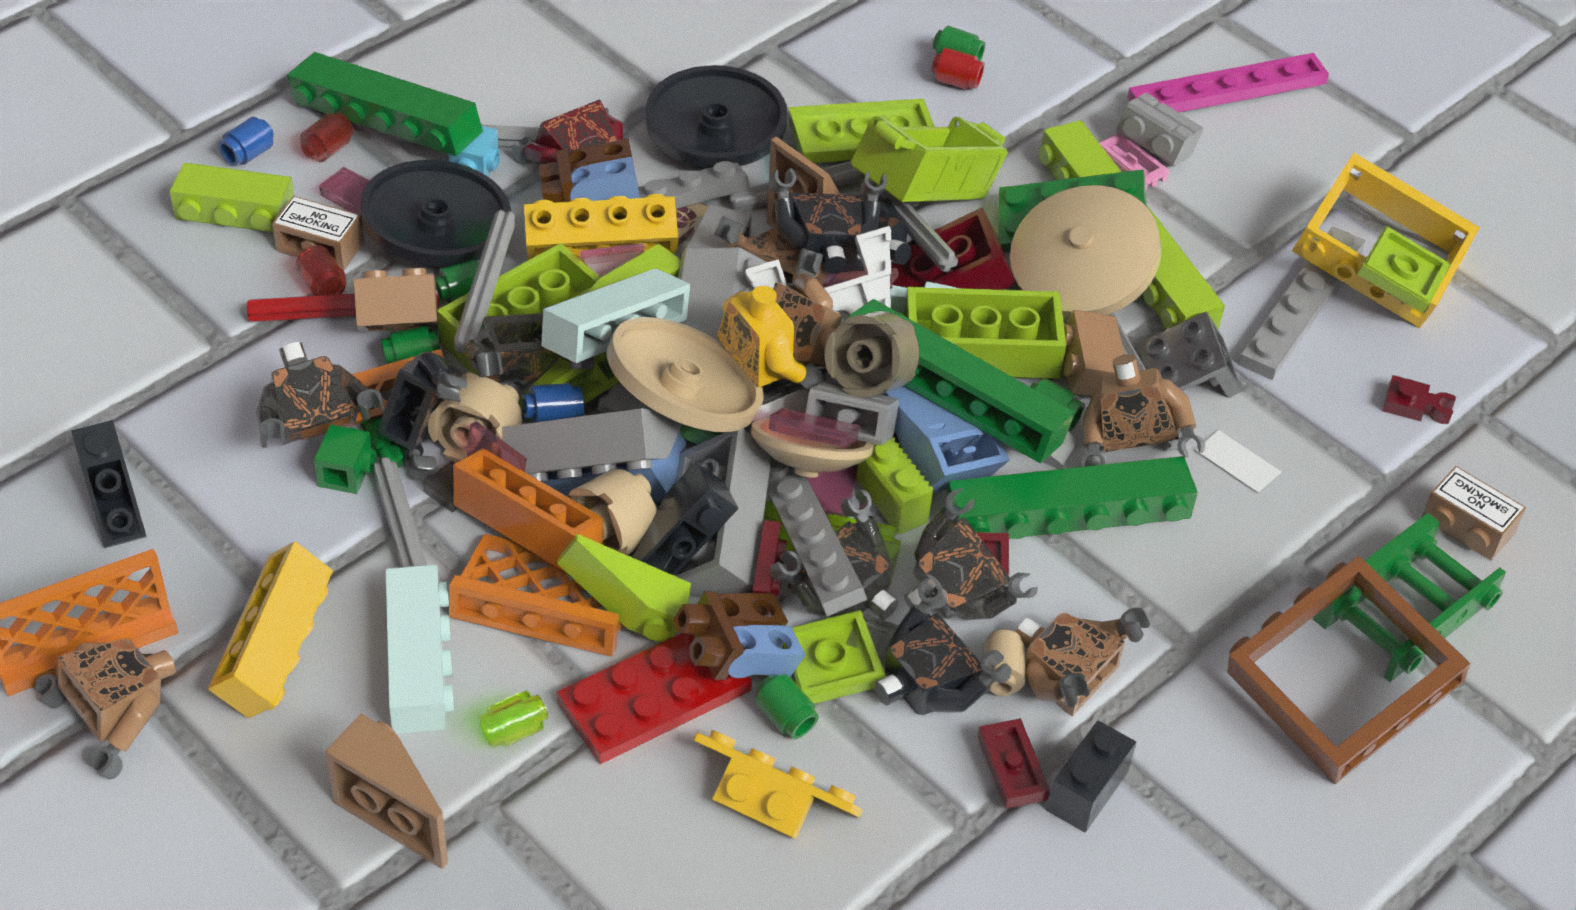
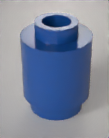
[218,116,274,166]
[522,383,584,423]

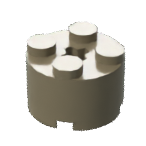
[825,311,919,398]

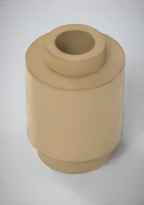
[982,629,1026,696]

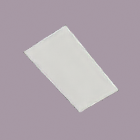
[1195,430,1282,493]

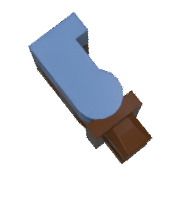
[538,138,640,203]
[673,591,805,680]

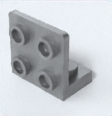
[1138,311,1242,398]

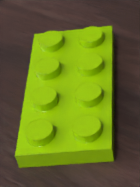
[787,98,935,163]

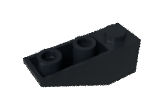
[71,420,147,549]
[632,462,739,576]

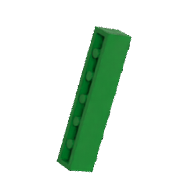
[287,52,483,157]
[848,299,1075,464]
[945,456,1198,539]

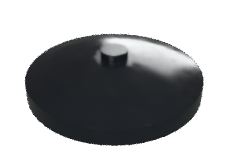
[646,65,788,168]
[360,160,511,267]

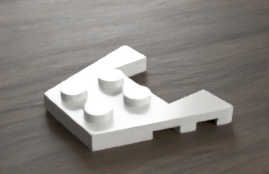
[744,226,891,371]

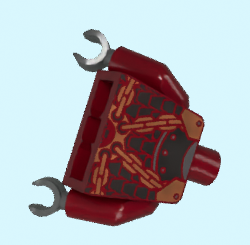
[511,99,623,164]

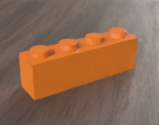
[453,448,603,573]

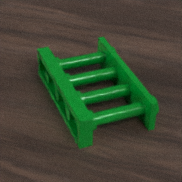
[1313,513,1506,682]

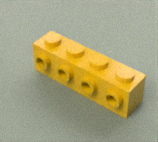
[524,194,678,260]
[208,541,333,718]

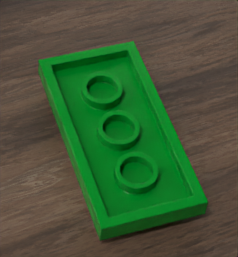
[998,169,1147,253]

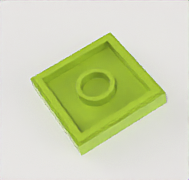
[1357,226,1451,313]
[782,610,886,704]

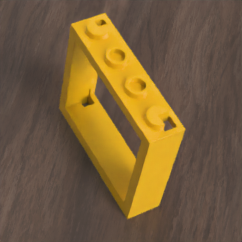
[1291,152,1480,328]

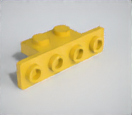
[693,729,863,839]

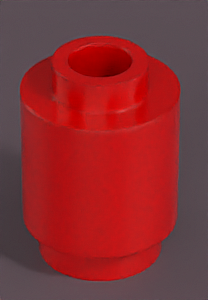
[931,48,985,90]

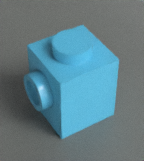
[449,126,500,177]

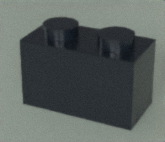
[1046,720,1137,833]

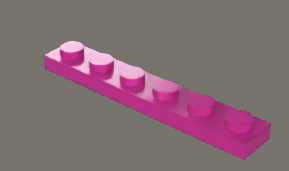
[1127,53,1329,112]

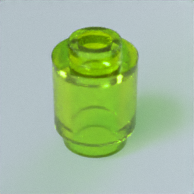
[478,690,548,748]

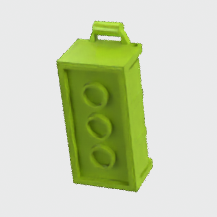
[850,116,1008,202]

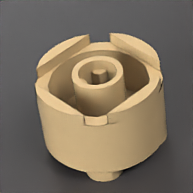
[428,372,522,463]
[568,469,657,555]

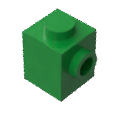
[314,424,376,494]

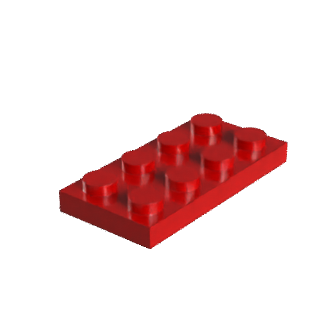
[557,633,752,764]

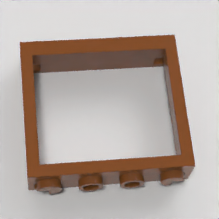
[1227,555,1470,784]

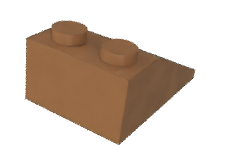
[767,137,840,228]
[325,714,448,869]

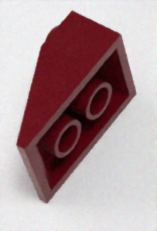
[890,207,1016,290]

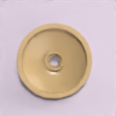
[751,418,874,477]

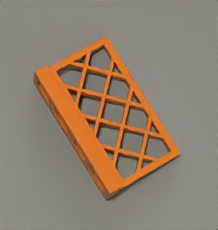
[449,533,622,657]
[0,548,178,696]

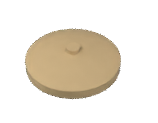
[1010,185,1162,319]
[606,317,763,432]

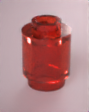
[300,113,354,162]
[295,246,346,295]

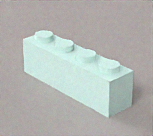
[541,268,690,363]
[386,565,454,734]

